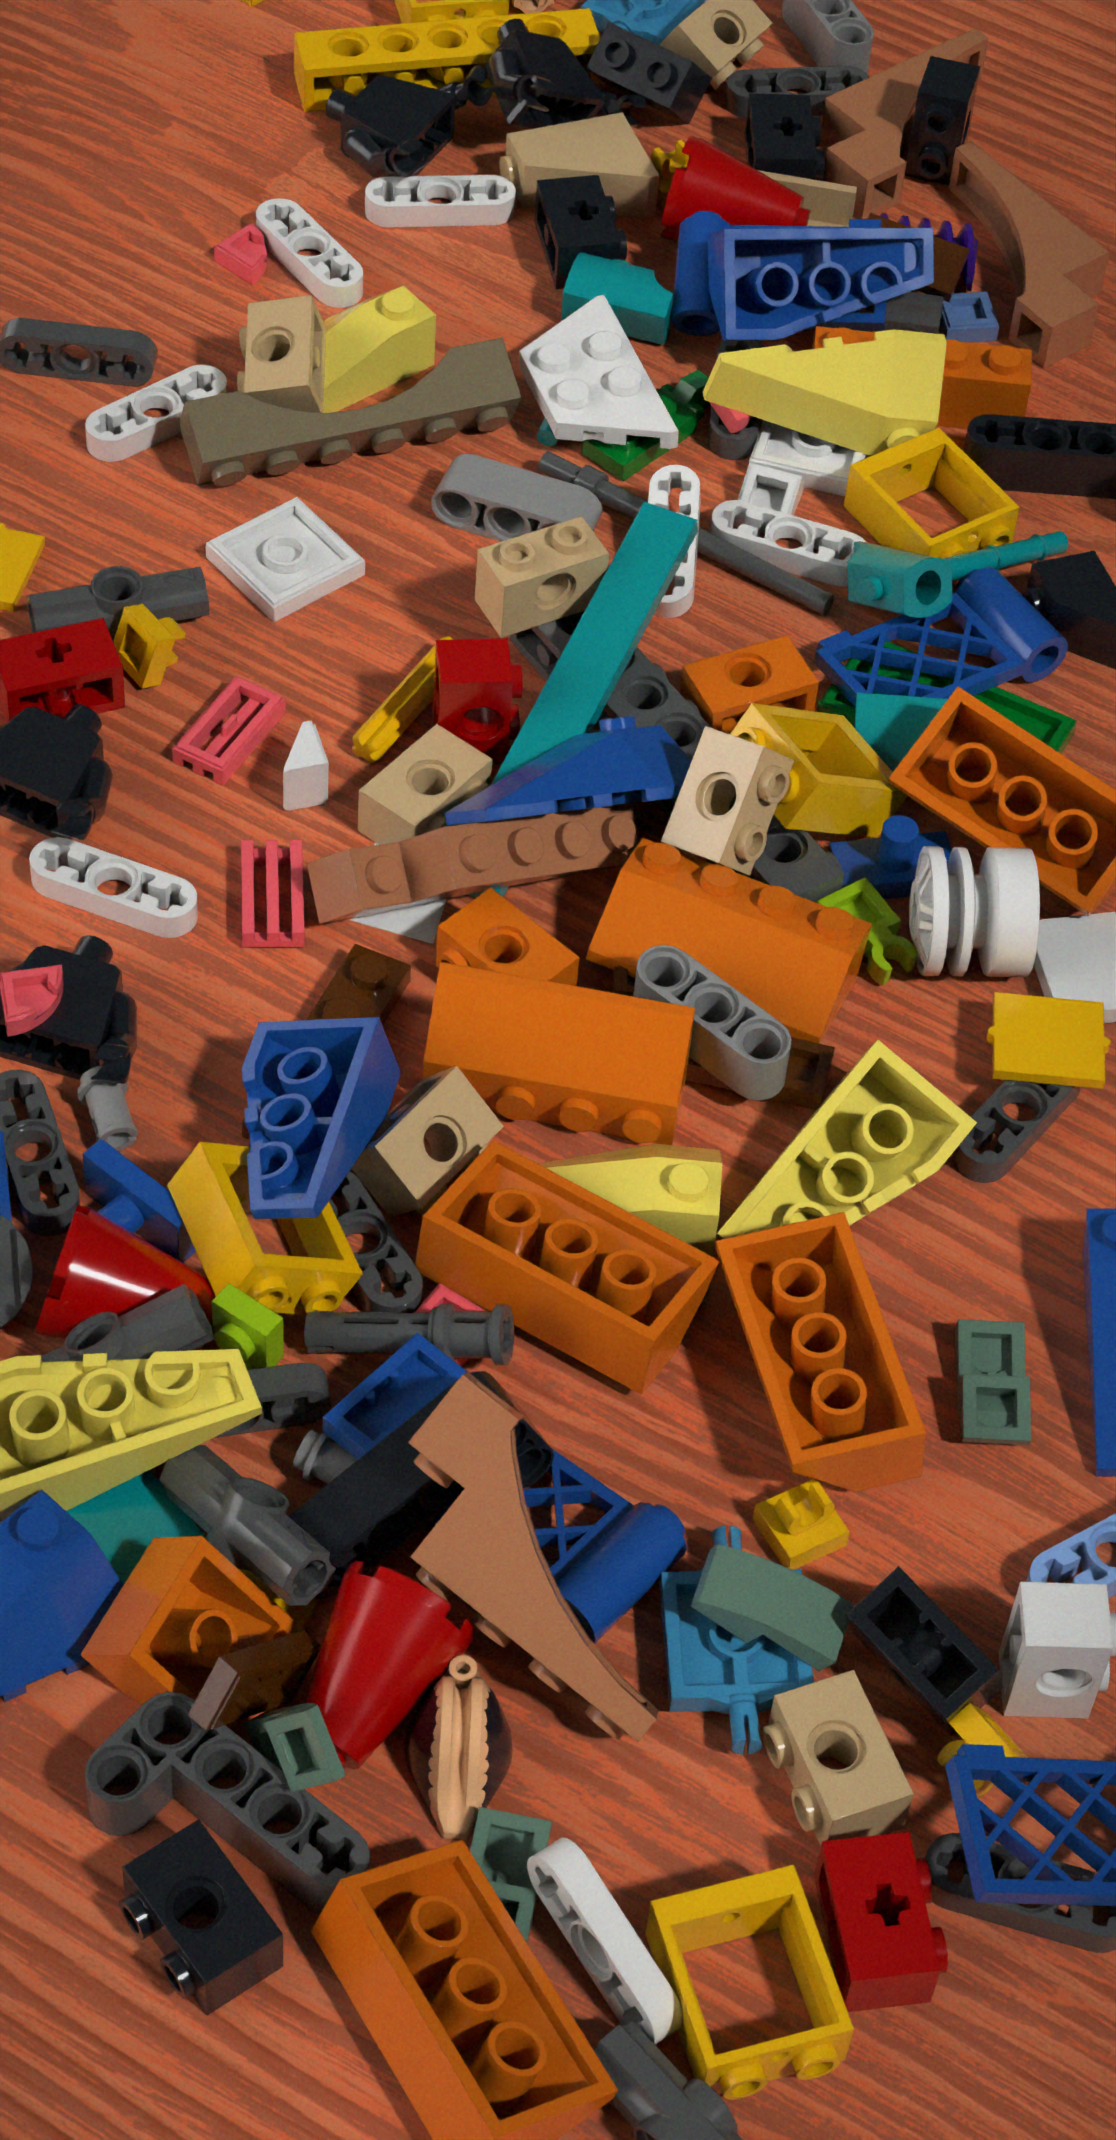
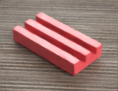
[172,676,286,786]
[241,840,305,948]

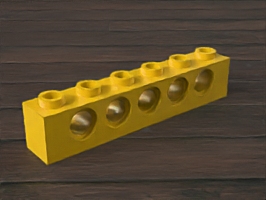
[294,8,601,112]

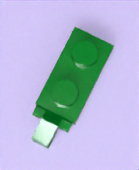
[582,370,711,481]

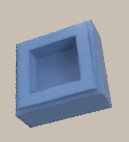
[939,292,999,343]

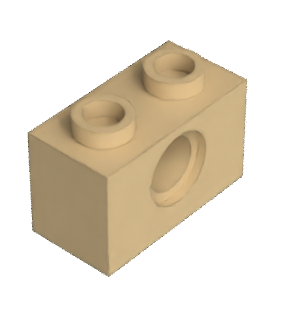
[659,0,773,90]
[237,295,326,413]
[475,516,609,638]
[358,724,492,845]
[661,726,794,876]
[352,1066,504,1217]
[763,1670,914,1846]

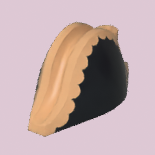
[405,1655,513,1840]

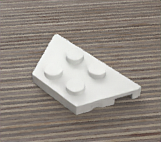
[519,295,678,449]

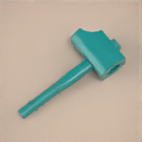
[537,252,673,446]
[847,531,1069,618]

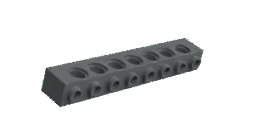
[510,611,845,902]

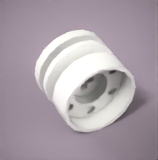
[909,846,1040,977]

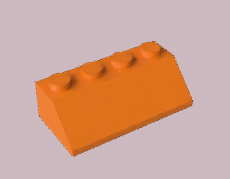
[811,326,1032,429]
[888,686,1116,916]
[586,838,872,1044]
[422,962,695,1145]
[415,1140,720,1395]
[715,1212,927,1492]
[311,1839,619,2140]

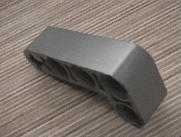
[85,1692,370,1915]

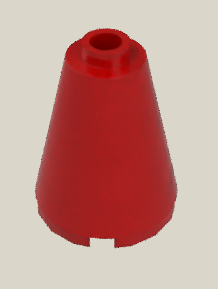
[661,136,811,242]
[35,1205,216,1350]
[304,1561,475,1769]

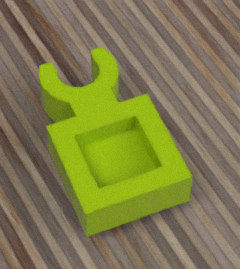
[816,877,918,985]
[212,1283,284,1370]

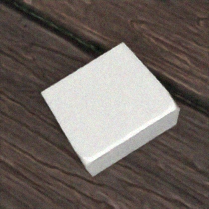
[738,462,804,515]
[283,720,329,811]

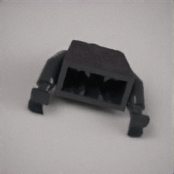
[486,19,646,129]
[326,65,494,177]
[0,704,113,840]
[0,935,137,1084]

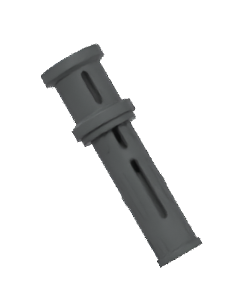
[304,1303,514,1365]

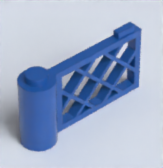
[671,211,887,336]
[814,567,1068,707]
[428,1449,687,1644]
[945,1744,1116,1906]

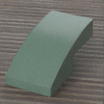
[954,1319,1031,1445]
[691,1544,854,1671]
[243,1703,346,1792]
[470,1807,552,1943]

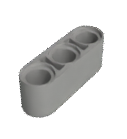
[781,0,874,75]
[431,454,603,542]
[634,945,792,1101]

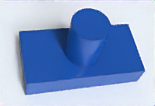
[828,815,952,899]
[82,1138,196,1263]
[323,1332,467,1460]

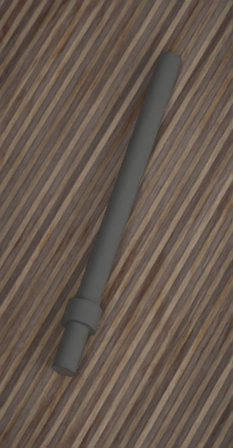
[538,451,834,616]

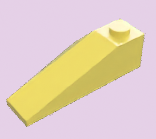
[323,285,436,413]
[703,329,947,455]
[716,1040,977,1240]
[538,1144,723,1257]
[0,1349,262,1523]

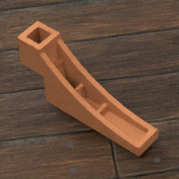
[820,28,989,219]
[948,141,1110,369]
[307,803,640,924]
[408,1372,658,1742]

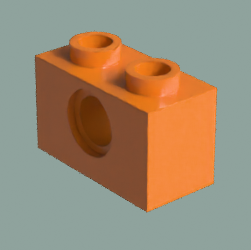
[680,635,819,734]
[435,887,579,986]

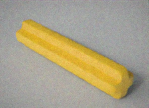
[352,636,453,763]

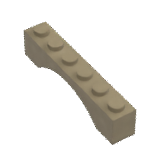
[179,338,522,486]

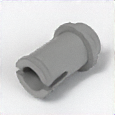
[77,1066,138,1151]
[293,1430,357,1484]

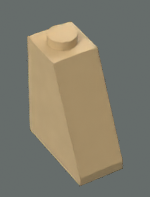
[499,112,659,219]

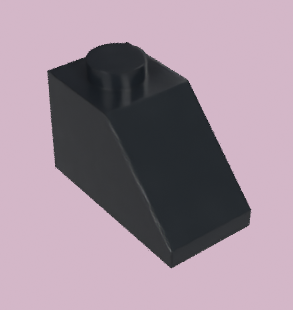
[1022,551,1116,670]

